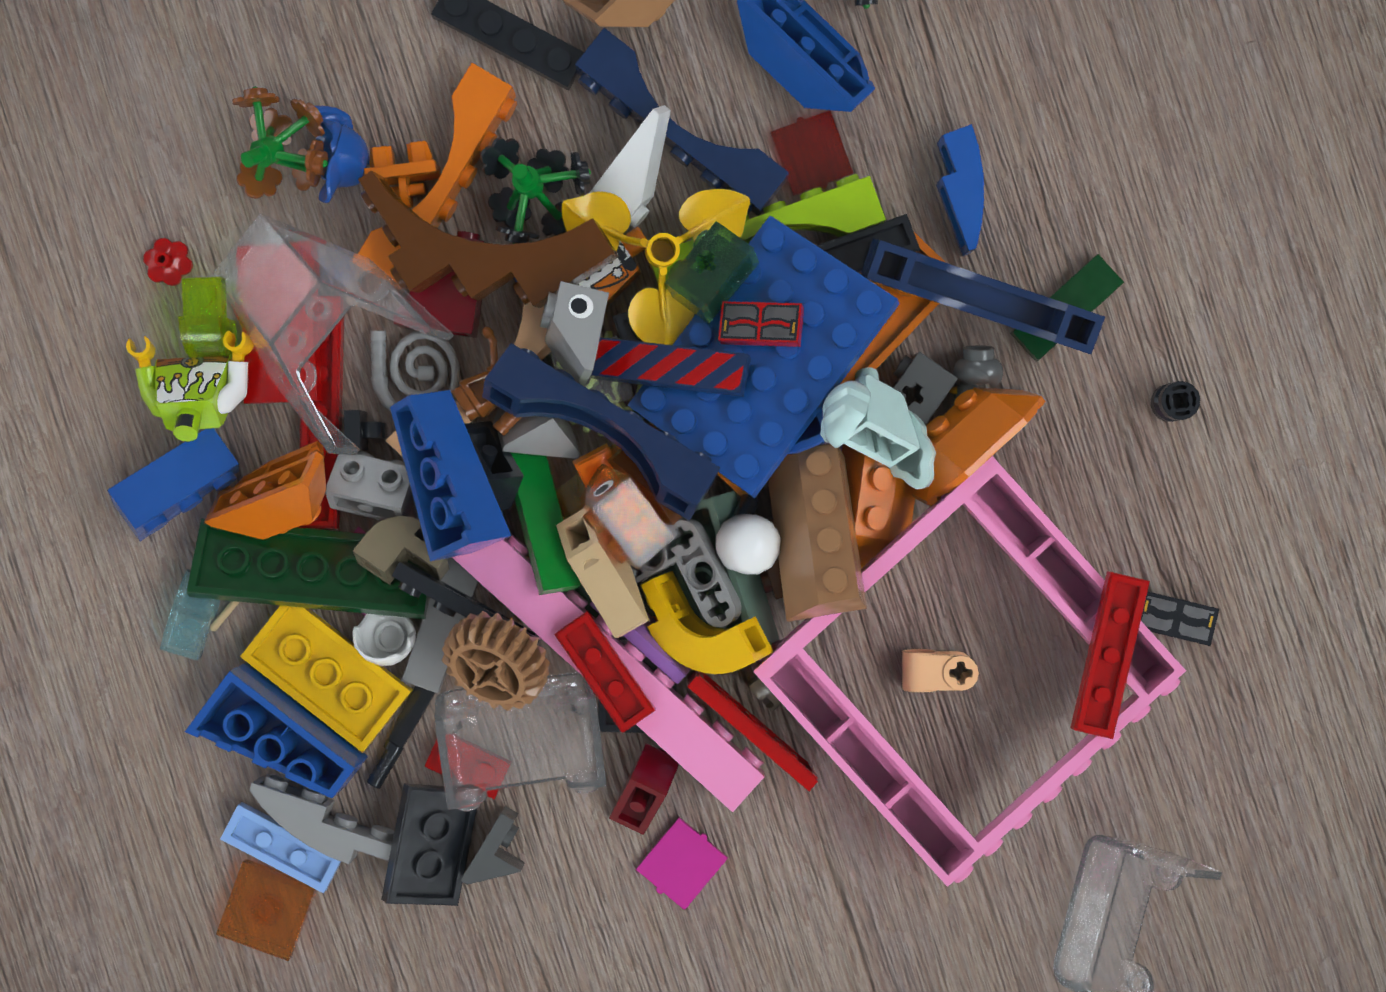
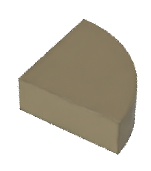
[748,675,782,711]

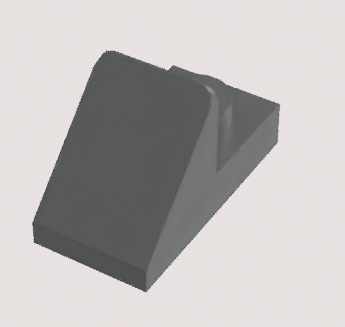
[461,806,525,885]

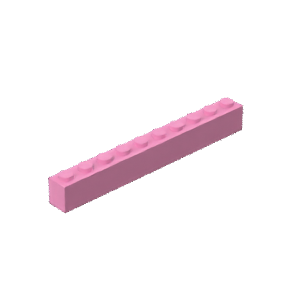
[452,535,765,812]

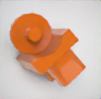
[364,141,441,208]

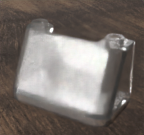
[435,672,607,811]

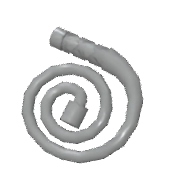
[370,330,460,412]

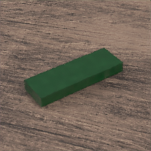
[1010,254,1124,361]

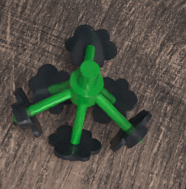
[480,137,591,244]

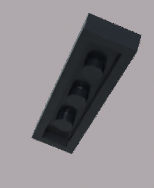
[431,0,584,91]
[392,561,542,646]

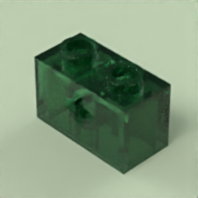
[664,221,759,324]

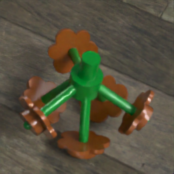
[232,86,328,199]

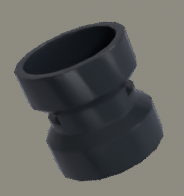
[1150,381,1200,422]

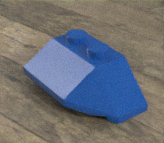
[737,0,875,112]

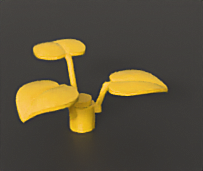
[561,189,750,345]

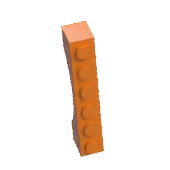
[351,63,517,294]

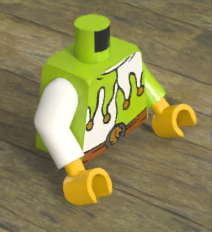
[126,330,253,442]

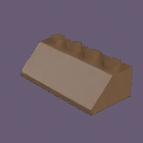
[768,443,867,622]

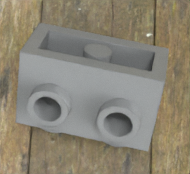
[325,450,414,520]

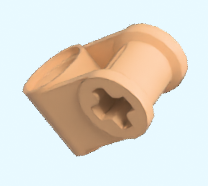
[902,649,979,692]

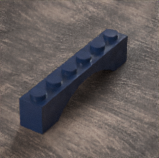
[575,28,789,216]
[861,238,1105,354]
[482,343,720,521]

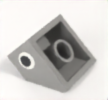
[540,281,609,387]

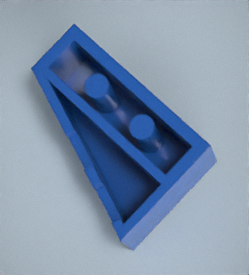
[107,428,239,542]

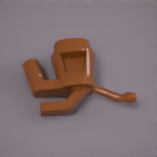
[451,326,522,436]

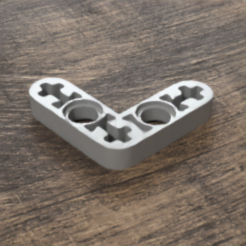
[625,519,742,627]

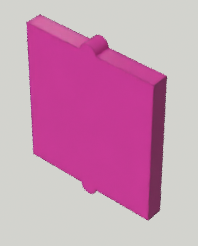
[636,817,728,910]

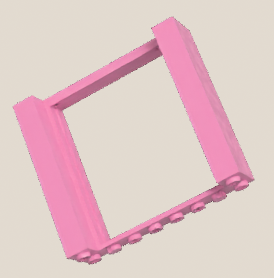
[751,456,1186,887]

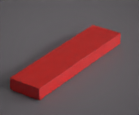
[1070,571,1150,739]

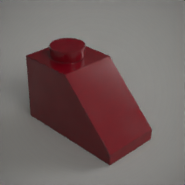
[609,743,679,835]

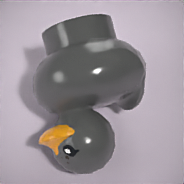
[949,345,1004,400]

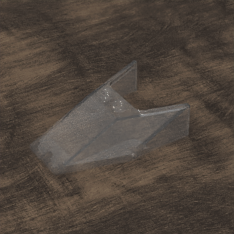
[213,213,454,455]

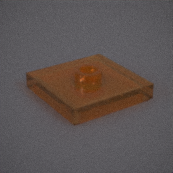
[216,859,316,961]

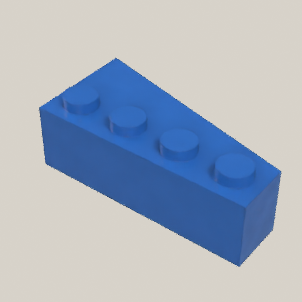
[390,390,512,562]
[185,662,368,799]

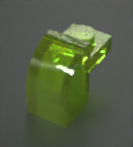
[178,277,237,358]

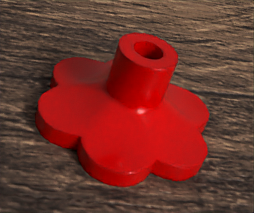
[143,238,193,286]

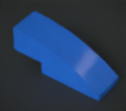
[936,124,984,256]

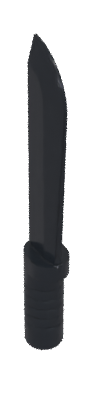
[367,673,447,789]

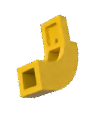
[641,571,774,674]

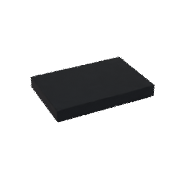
[381,783,480,906]

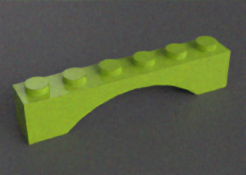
[650,174,886,290]

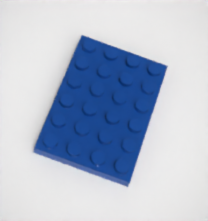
[627,216,899,499]

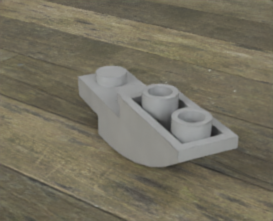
[249,774,394,864]

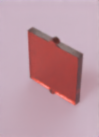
[770,110,853,196]

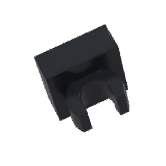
[344,410,386,451]

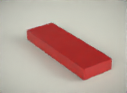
[554,611,656,733]

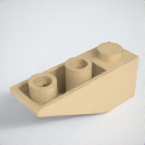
[556,506,649,638]

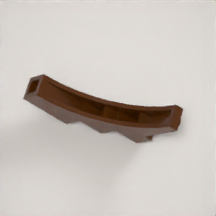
[358,171,619,308]

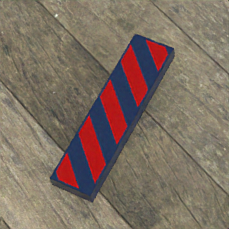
[590,337,751,397]

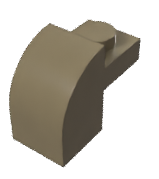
[353,516,450,585]

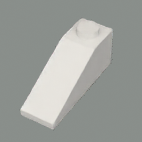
[590,105,671,228]

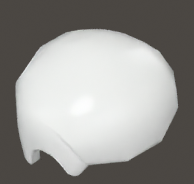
[716,514,781,575]
[352,614,416,666]

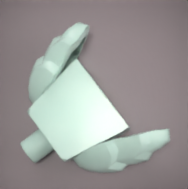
[820,367,936,490]

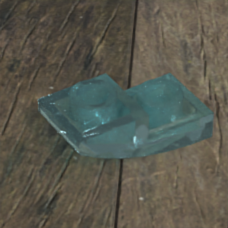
[160,569,220,661]

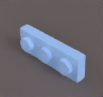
[220,802,341,893]

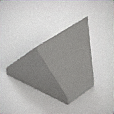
[497,416,580,459]

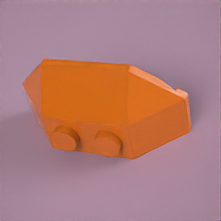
[911,387,1046,507]
[204,441,326,540]
[842,444,915,568]

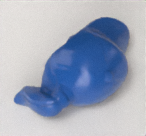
[315,106,370,203]

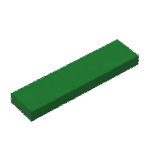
[510,452,581,595]

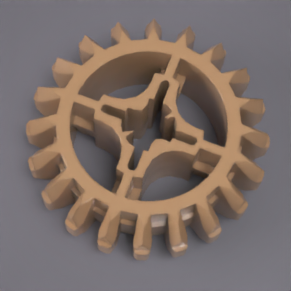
[441,611,550,711]

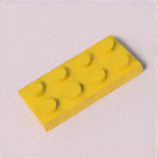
[240,606,413,753]

